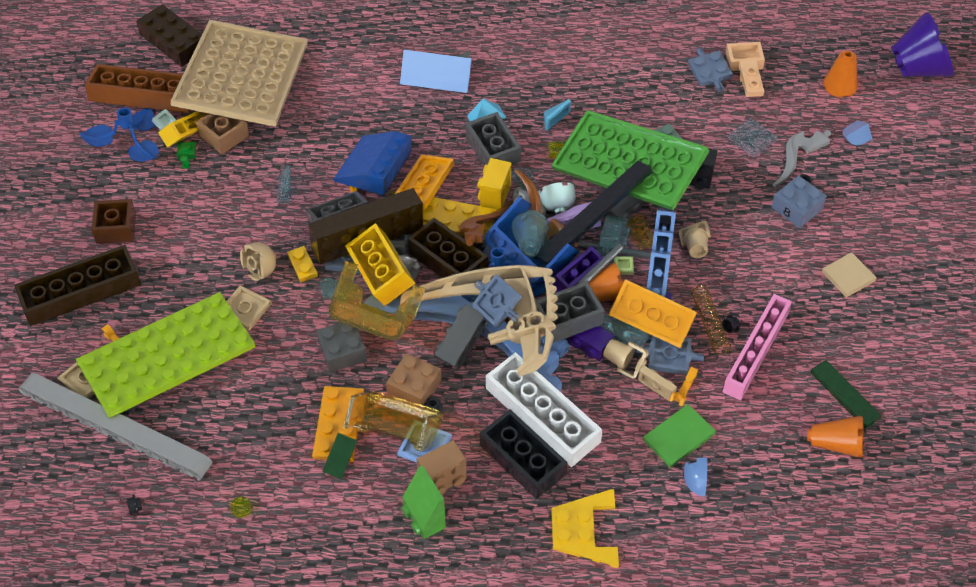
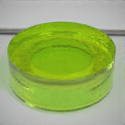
[230,496,252,518]

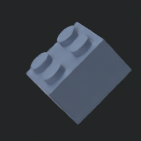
[772,175,827,228]

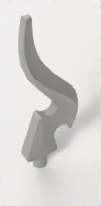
[773,130,831,187]

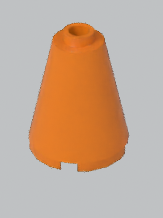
[823,51,858,97]
[588,262,624,302]
[807,416,863,457]

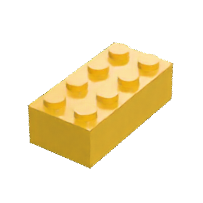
[345,223,416,306]

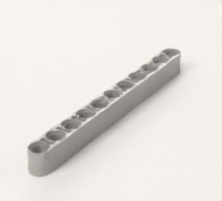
[18,373,213,481]

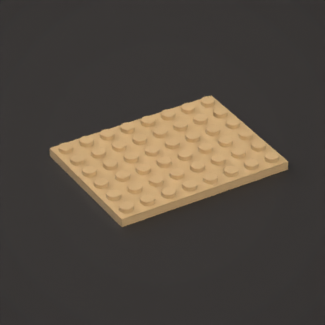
[171,20,308,127]

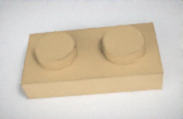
[638,365,677,402]

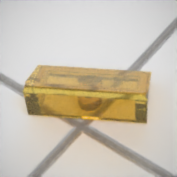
[625,213,654,250]

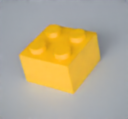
[477,158,512,210]

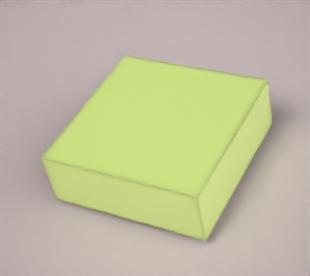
[614,256,634,275]

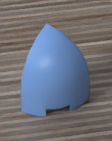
[842,120,873,146]
[684,457,707,497]

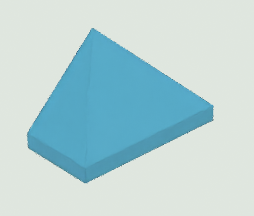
[467,98,506,121]
[544,99,571,131]

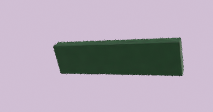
[810,360,881,429]

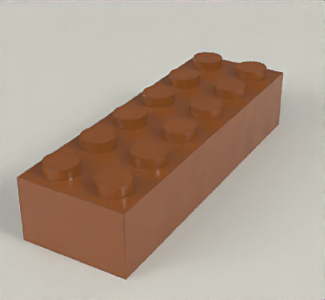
[85,64,190,113]

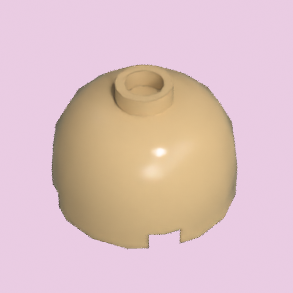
[240,242,276,281]

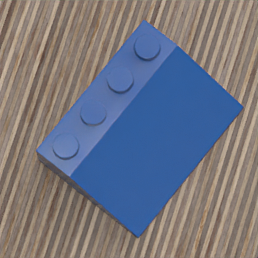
[333,131,412,196]

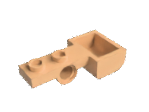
[726,42,765,97]

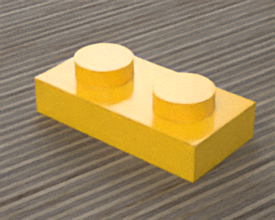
[287,246,318,283]

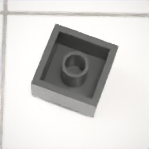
[316,319,367,373]

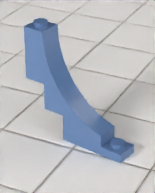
[647,207,676,297]

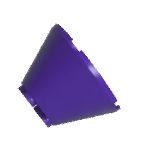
[891,12,954,77]

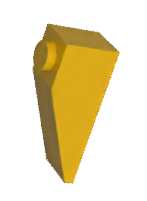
[158,111,207,148]

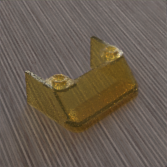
[329,261,426,340]
[343,391,444,452]

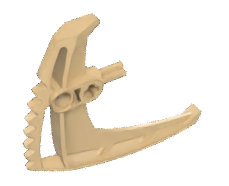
[400,265,558,376]

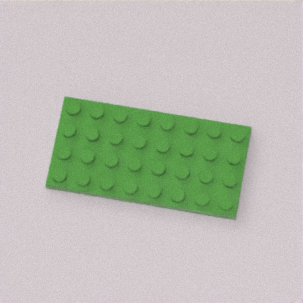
[551,110,710,211]

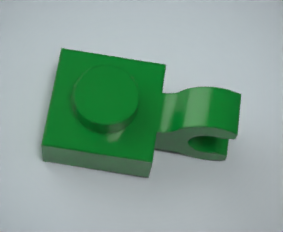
[177,142,196,169]

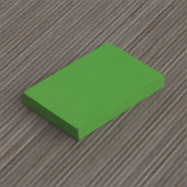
[643,404,716,468]

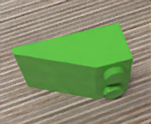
[401,465,446,540]

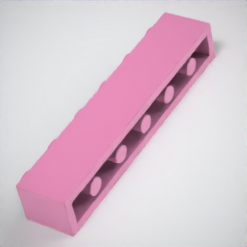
[723,294,792,401]

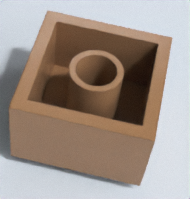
[196,113,249,155]
[386,353,442,411]
[416,440,467,495]

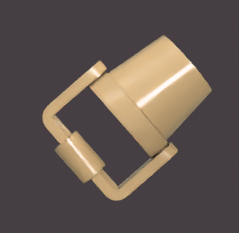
[679,221,711,258]
[603,339,648,379]

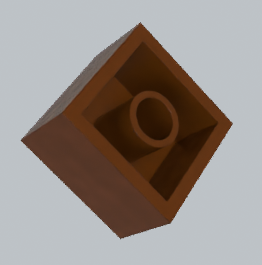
[91,199,136,244]

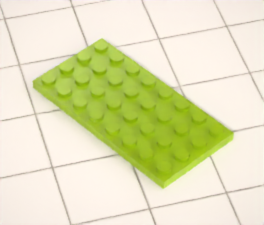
[76,292,256,418]

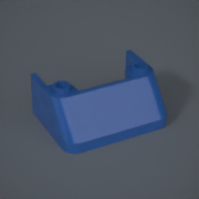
[485,196,579,285]

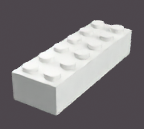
[486,352,602,467]

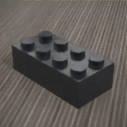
[480,409,568,499]

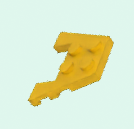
[551,489,619,568]

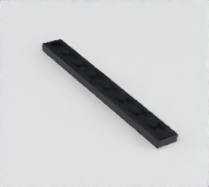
[534,160,652,265]

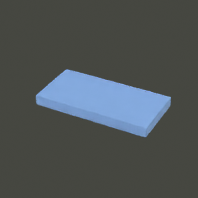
[400,50,472,93]

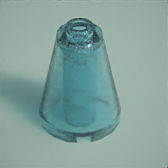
[511,210,549,257]

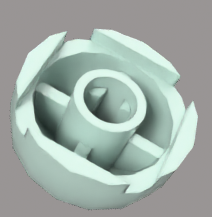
[538,182,576,215]

